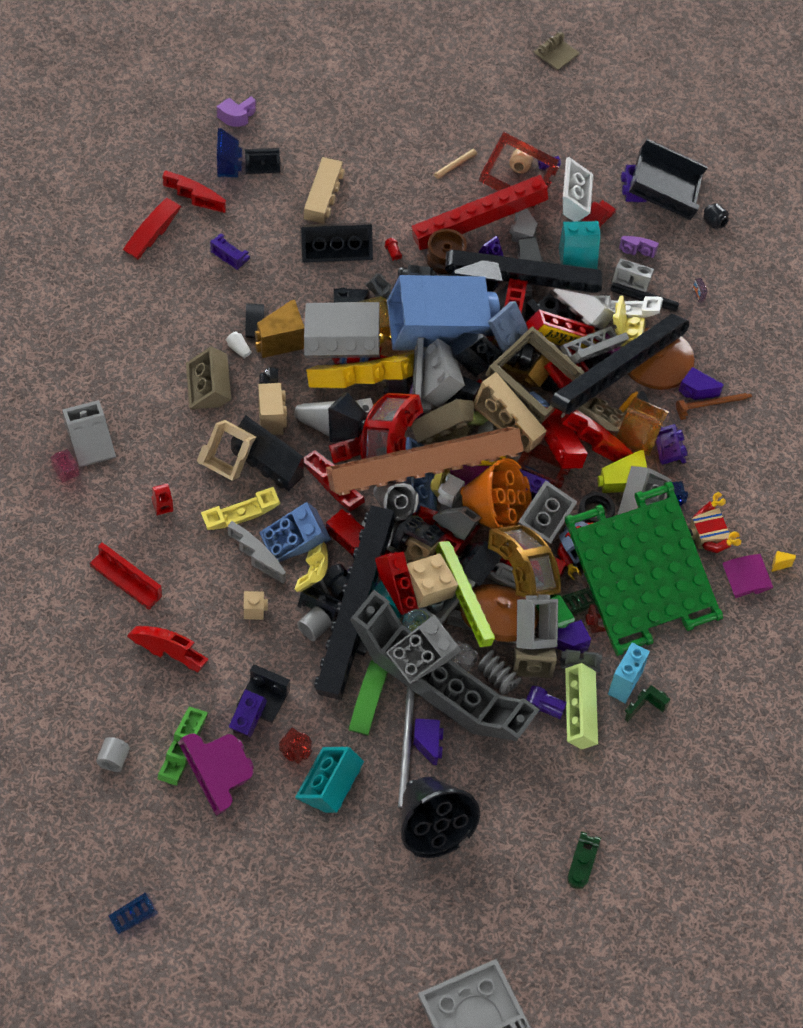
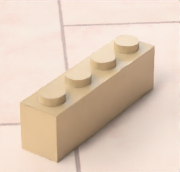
[304,157,345,224]

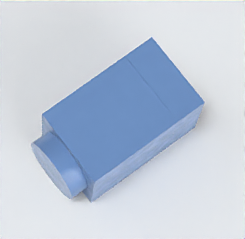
[387,275,500,350]

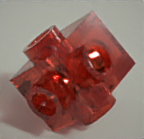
[279,727,312,764]

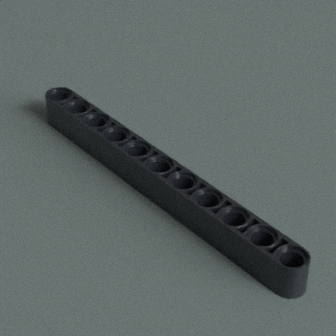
[551,313,690,414]

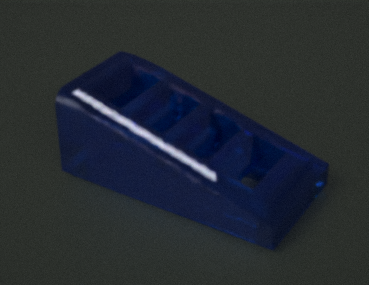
[108,893,158,934]

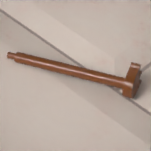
[676,393,752,420]

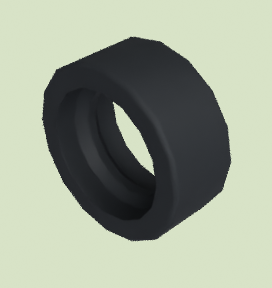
[578,492,615,523]

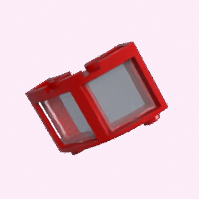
[360,393,424,459]

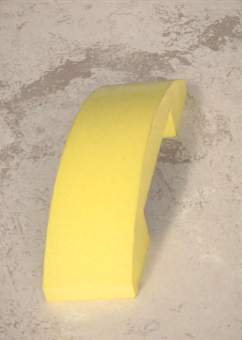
[201,487,280,530]
[295,542,328,592]

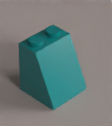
[558,221,601,269]

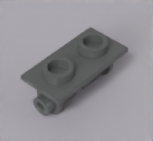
[560,649,602,672]

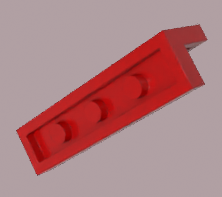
[90,542,162,610]

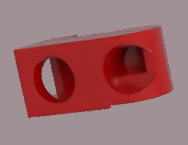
[152,483,173,515]

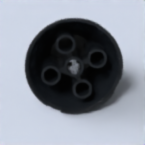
[401,776,480,858]

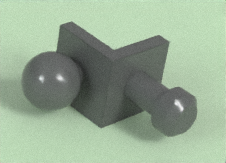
[398,265,437,276]
[366,273,391,307]

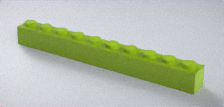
[435,541,495,647]

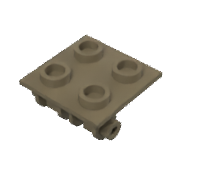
[533,32,580,70]

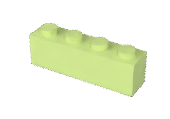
[565,663,598,749]

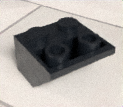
[450,333,503,377]
[458,541,502,587]

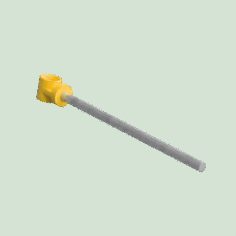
[398,620,425,808]

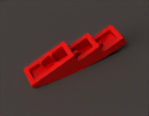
[163,170,226,213]
[123,198,181,260]
[504,278,527,314]
[561,410,633,462]
[304,450,365,512]

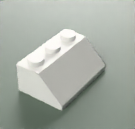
[563,157,593,222]

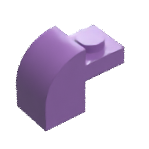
[217,97,256,127]

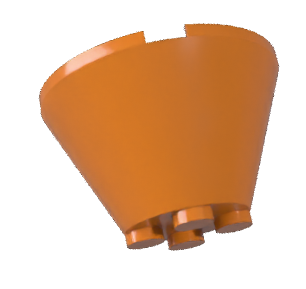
[460,458,532,529]

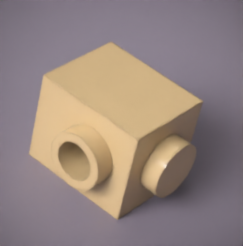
[244,591,268,620]

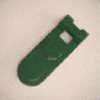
[567,831,601,889]

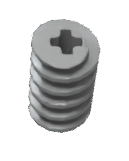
[477,650,521,694]

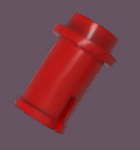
[384,238,402,261]

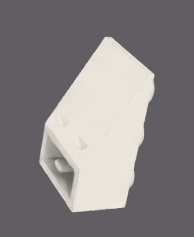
[554,289,616,330]

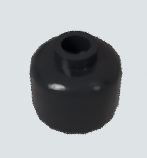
[703,203,729,229]

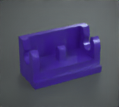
[210,233,250,270]

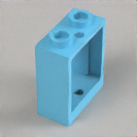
[608,643,650,703]

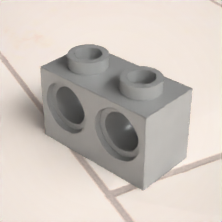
[612,258,654,292]

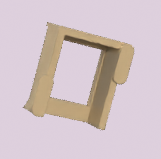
[197,420,257,481]

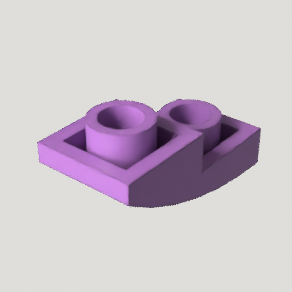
[619,236,659,258]

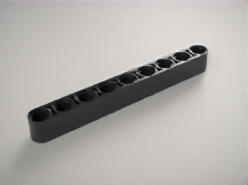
[445,250,602,293]

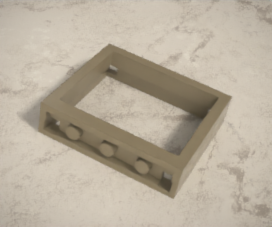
[485,326,585,424]

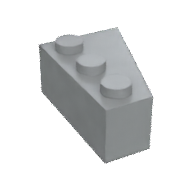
[423,339,465,408]

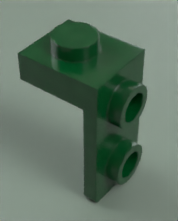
[625,685,671,722]

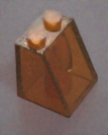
[616,397,669,456]

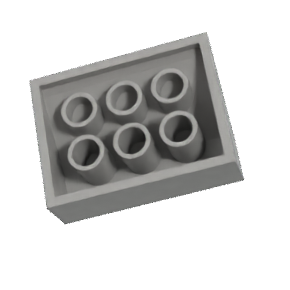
[304,302,380,358]

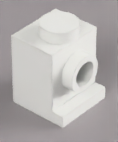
[437,473,465,508]

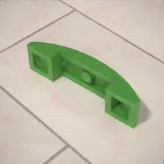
[349,660,388,736]

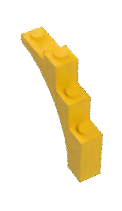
[306,350,414,388]

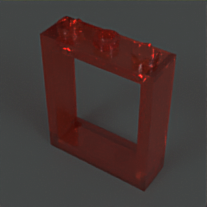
[479,132,560,209]

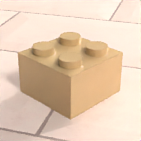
[258,383,287,435]
[407,553,458,608]

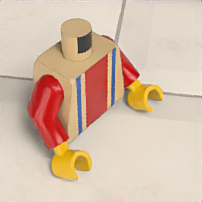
[689,492,741,553]

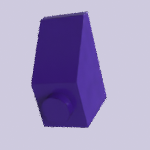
[679,367,724,400]
[554,620,591,654]

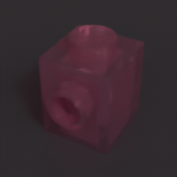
[50,449,79,483]

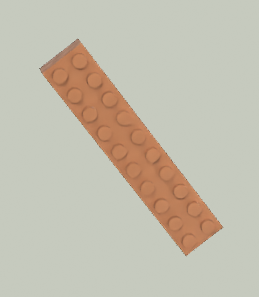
[326,427,523,495]

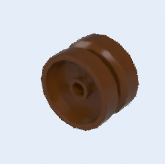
[426,229,467,274]

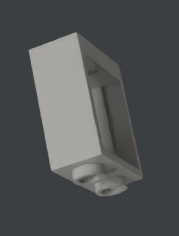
[517,595,558,649]

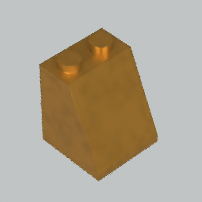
[255,299,305,358]

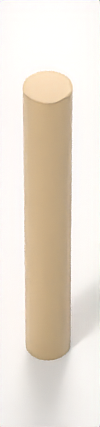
[434,149,477,179]

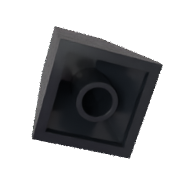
[328,392,366,442]

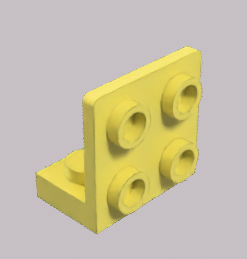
[613,296,646,346]

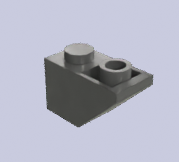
[433,506,482,541]

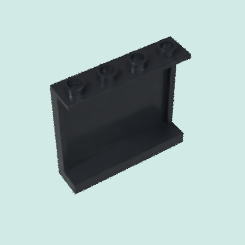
[629,139,708,220]

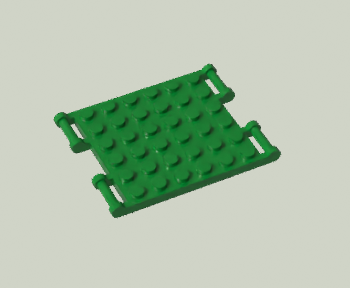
[564,481,723,656]

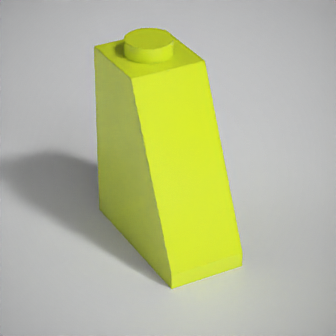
[597,450,647,493]

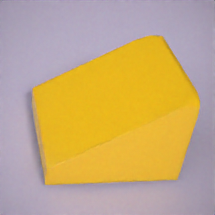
[771,551,796,572]

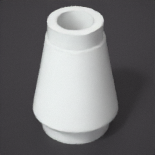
[226,331,252,359]

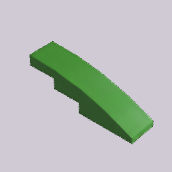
[157,706,208,786]

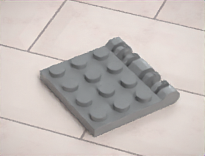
[418,959,531,1028]

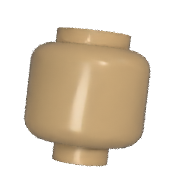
[509,148,533,174]

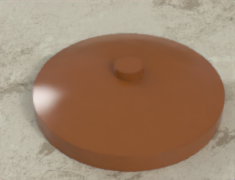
[628,328,694,390]
[460,584,539,642]

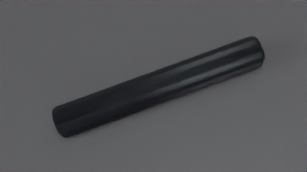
[610,282,679,312]

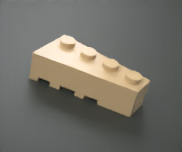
[474,372,547,453]

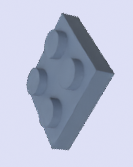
[488,301,528,353]

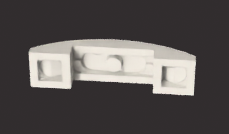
[593,295,663,318]

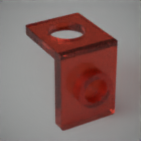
[585,604,606,633]

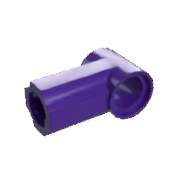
[526,686,566,719]

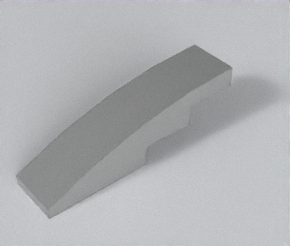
[228,521,286,584]

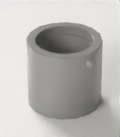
[297,606,332,641]
[96,737,130,772]

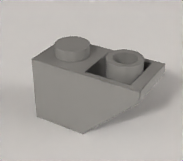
[509,209,538,243]

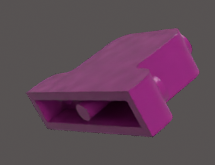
[178,733,254,816]

